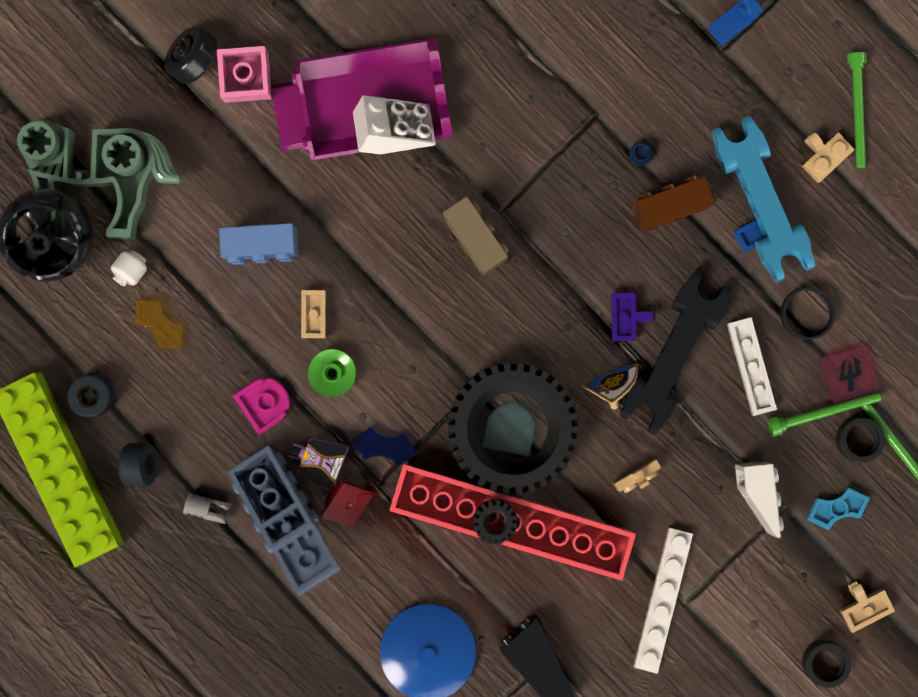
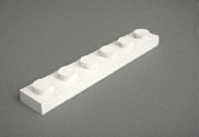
[633,527,693,674]

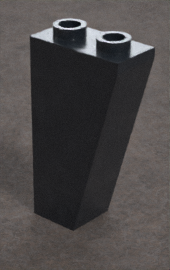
[500,616,575,697]

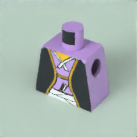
[289,439,349,490]

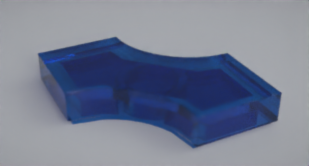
[351,427,418,466]

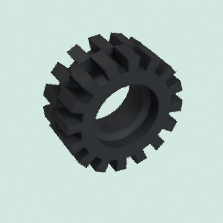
[473,499,518,545]

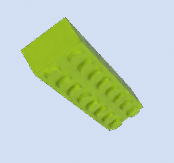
[0,373,124,568]

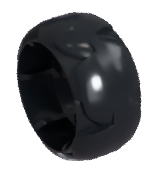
[0,188,94,282]

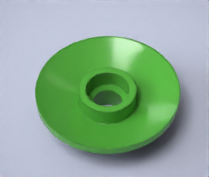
[308,349,356,397]

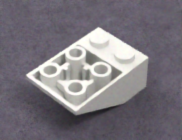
[353,95,436,154]
[735,462,784,538]

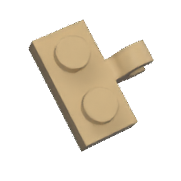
[802,132,854,183]
[612,459,661,493]
[840,581,895,633]

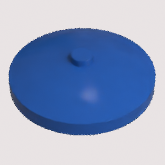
[380,603,476,697]

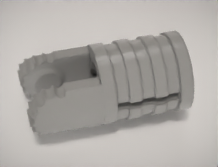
[183,493,231,524]

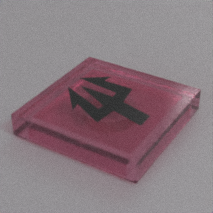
[819,345,880,404]

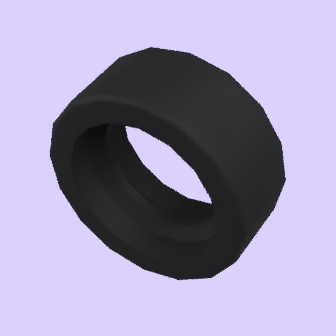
[836,417,885,463]
[802,640,851,688]

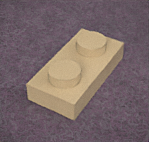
[301,290,326,338]

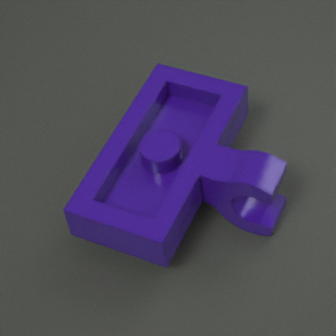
[611,293,653,341]

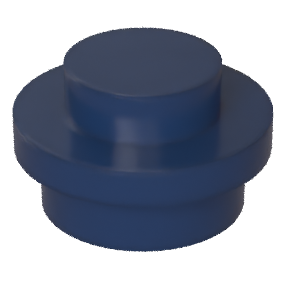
[629,142,653,166]

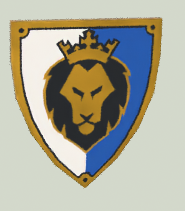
[581,364,638,410]

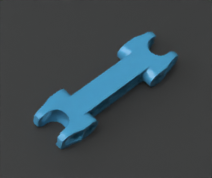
[712,116,815,283]

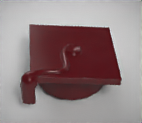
[320,481,377,528]

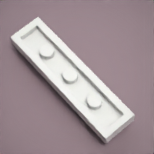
[727,317,777,416]

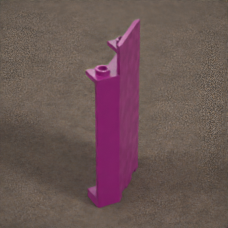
[271,38,453,161]

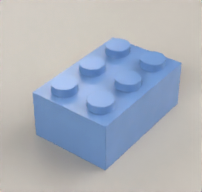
[219,224,299,265]

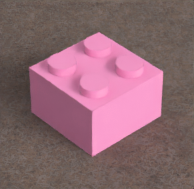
[217,46,272,103]

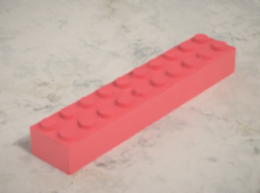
[389,463,636,580]

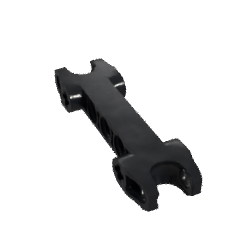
[619,270,731,435]

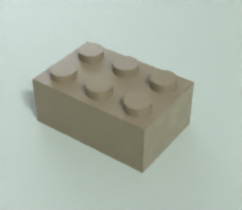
[443,197,509,276]

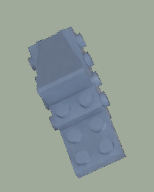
[228,446,341,596]

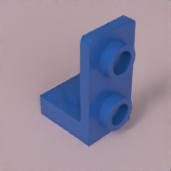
[708,0,764,46]

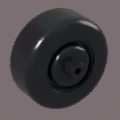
[164,26,218,84]

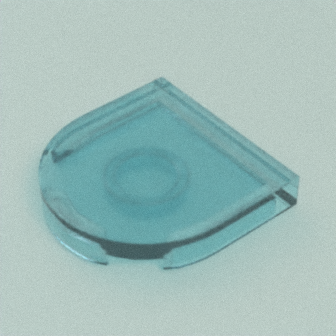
[482,404,534,456]

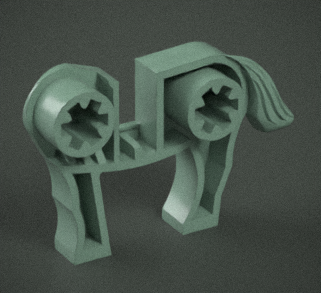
[17,120,182,240]

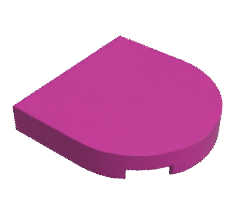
[233,378,290,435]

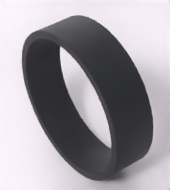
[780,287,836,340]

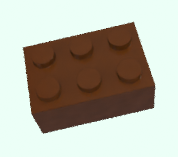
[631,175,715,234]

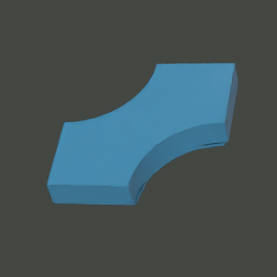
[805,487,870,530]

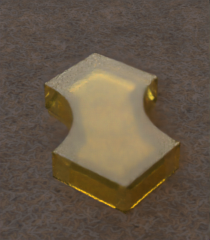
[135,300,184,349]

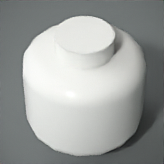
[111,250,147,286]

